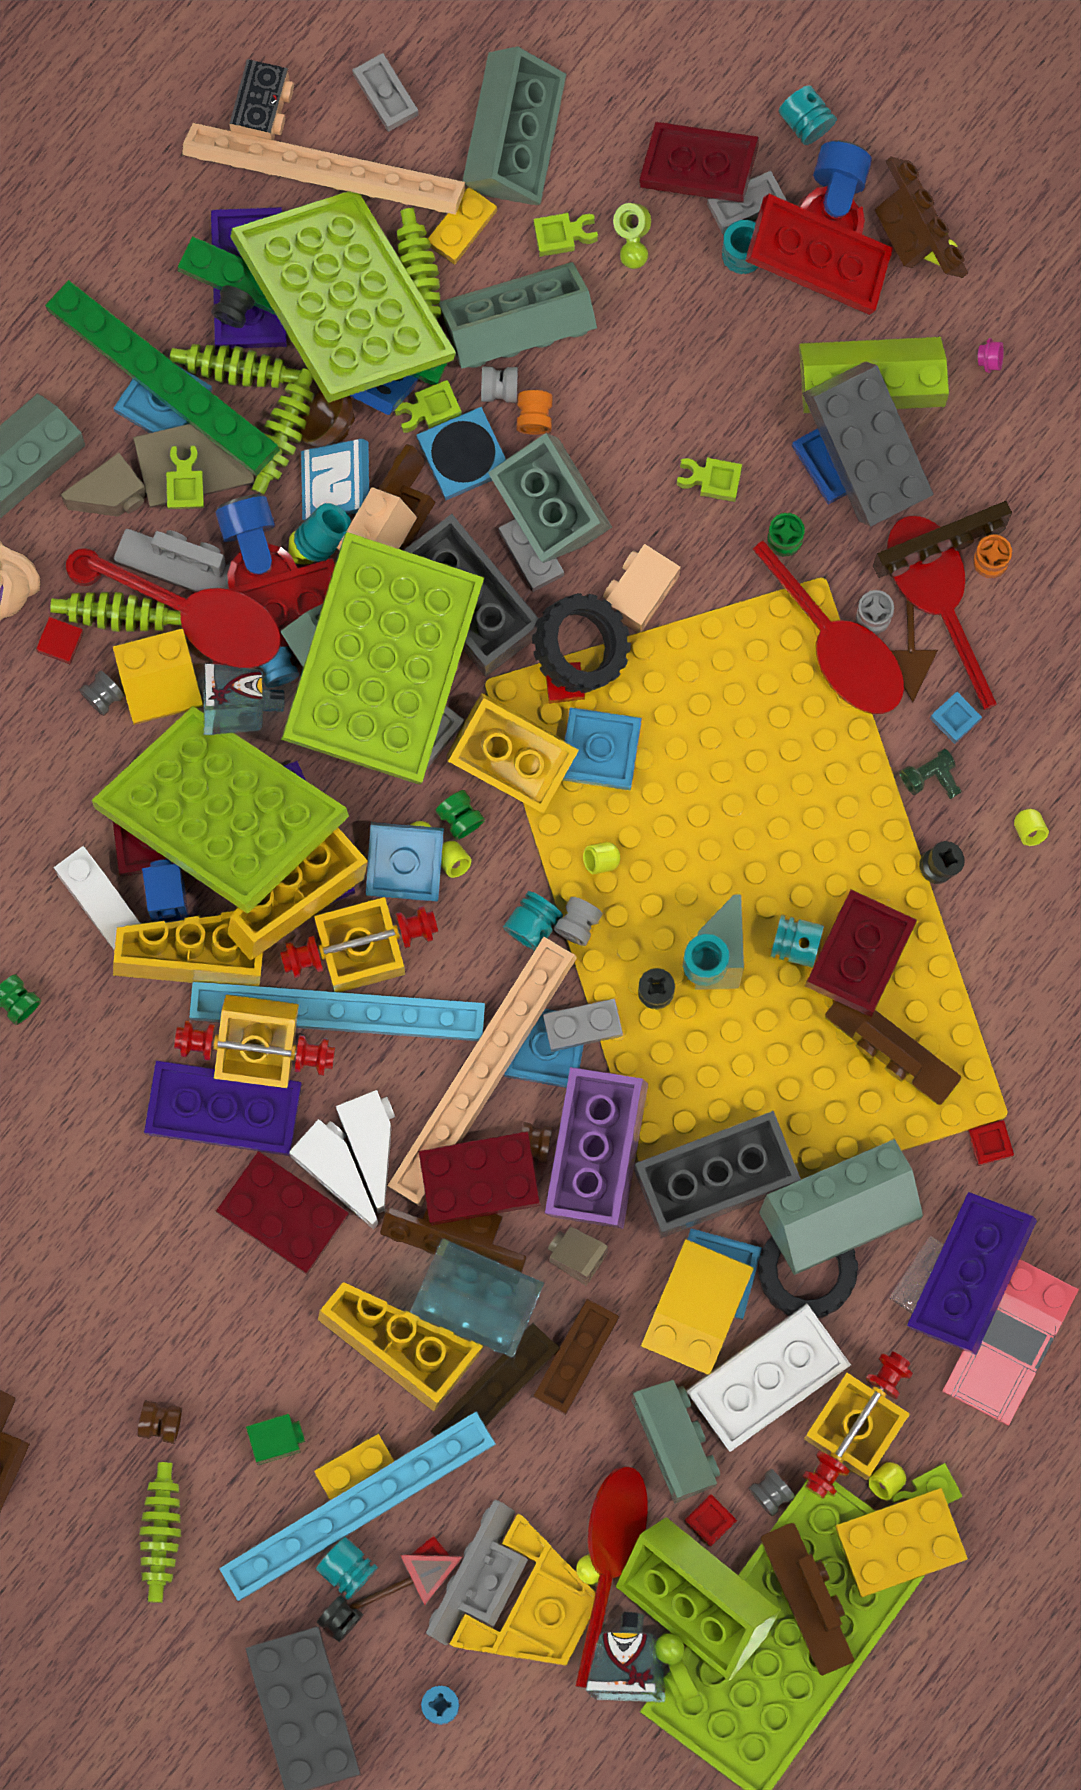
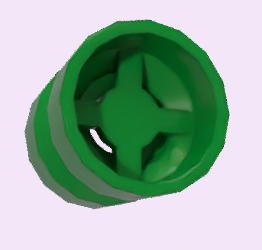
[767,513,805,557]
[435,790,485,840]
[0,974,41,1025]

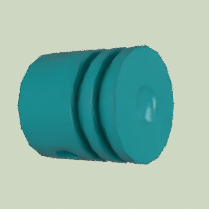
[778,85,837,145]
[722,220,758,274]
[294,503,351,562]
[503,891,563,951]
[770,914,824,968]
[683,934,729,986]
[315,1536,379,1600]

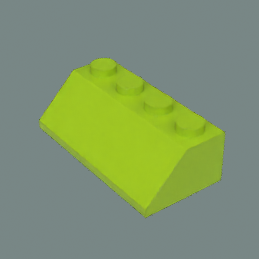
[799,337,949,414]
[616,1517,780,1680]

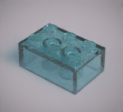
[410,1238,544,1358]

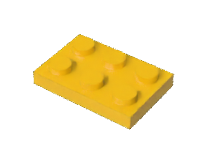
[835,1488,968,1598]

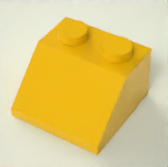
[113,629,204,725]

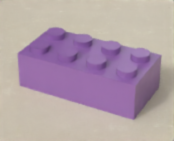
[545,1067,648,1229]

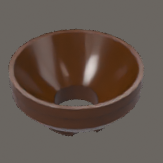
[299,390,355,447]

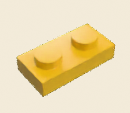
[428,187,497,265]
[314,1434,394,1500]

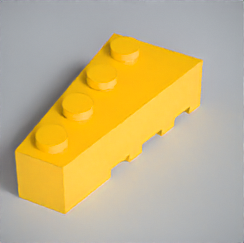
[227,828,368,961]
[113,911,263,986]
[318,1282,483,1412]

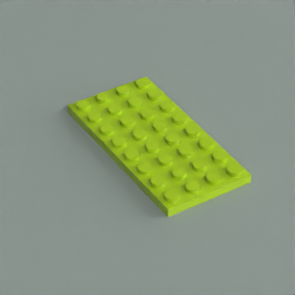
[640,1467,925,1790]

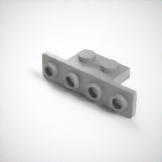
[114,529,230,592]
[426,1499,528,1645]

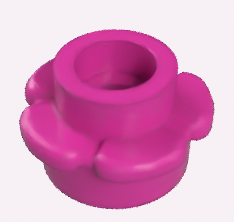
[978,338,1004,373]

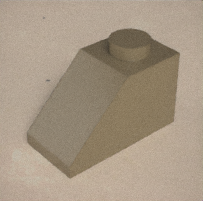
[61,453,147,517]
[548,1226,608,1286]

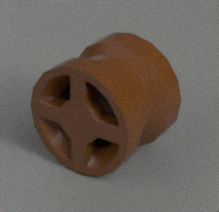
[522,1122,553,1163]

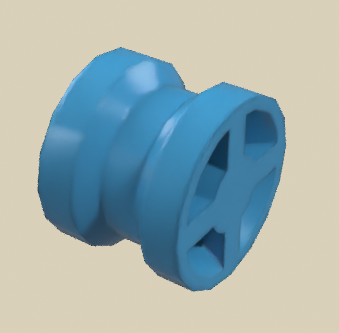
[259,647,299,688]
[421,1686,459,1725]

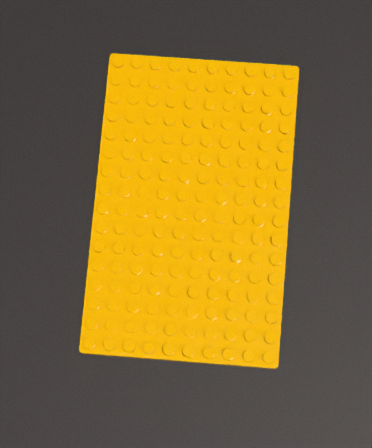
[485,578,1007,1180]

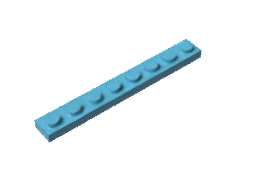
[189,982,485,1041]
[219,1412,496,1601]

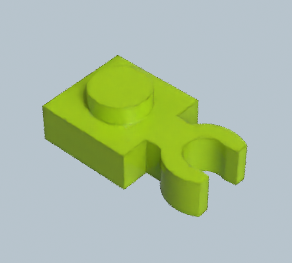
[533,213,598,257]
[394,380,462,433]
[166,446,204,509]
[677,458,742,502]
[891,1463,963,1504]

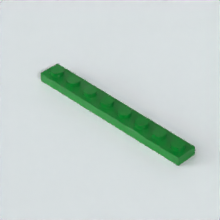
[177,236,448,386]
[45,280,280,476]

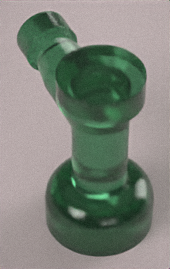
[899,748,962,799]

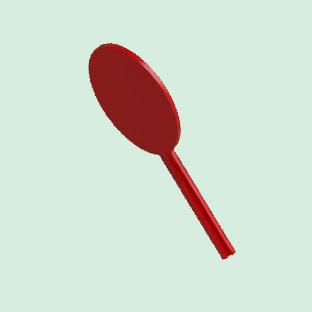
[887,516,997,710]
[752,540,904,714]
[87,554,281,668]
[575,1466,648,1689]

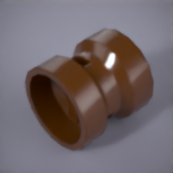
[137,1400,182,1444]

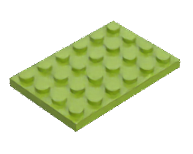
[230,191,456,403]
[281,532,484,785]
[92,706,349,914]

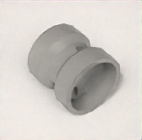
[481,366,518,403]
[856,590,894,634]
[554,897,603,946]

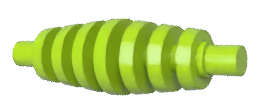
[397,208,441,320]
[170,344,301,388]
[251,368,314,495]
[50,592,181,632]
[139,1462,181,1603]

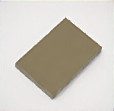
[133,424,254,508]

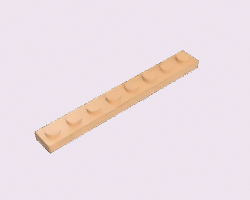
[183,123,465,215]
[388,937,577,1207]

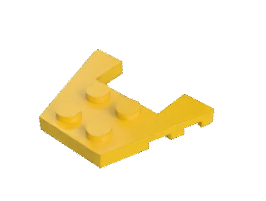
[449,1514,596,1666]

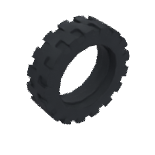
[532,593,631,693]
[758,1236,858,1319]

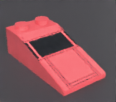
[942,1259,1079,1426]

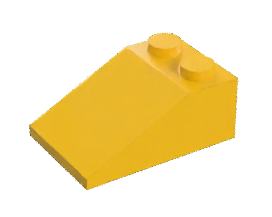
[446,693,579,813]
[641,1239,754,1375]

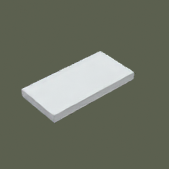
[686,1304,851,1452]

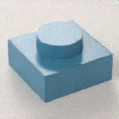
[930,692,982,744]

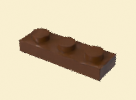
[533,1299,620,1415]

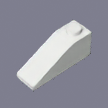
[54,846,141,950]
[336,1090,395,1213]
[289,1119,378,1230]

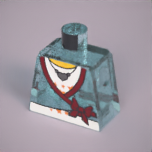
[203,663,285,735]
[586,1612,665,1702]

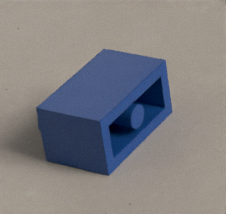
[142,860,189,923]

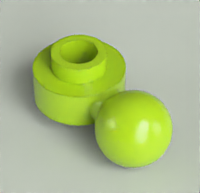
[613,203,651,269]
[654,1633,699,1701]

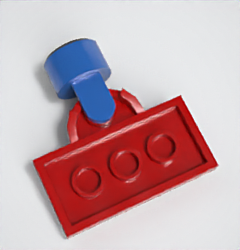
[745,140,893,315]
[212,494,335,669]

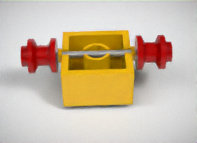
[280,897,438,992]
[174,995,335,1088]
[803,1351,913,1499]

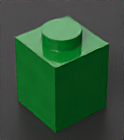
[246,1414,305,1466]

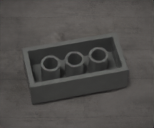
[802,361,934,527]
[403,514,538,677]
[634,1111,801,1238]
[245,1626,361,1790]

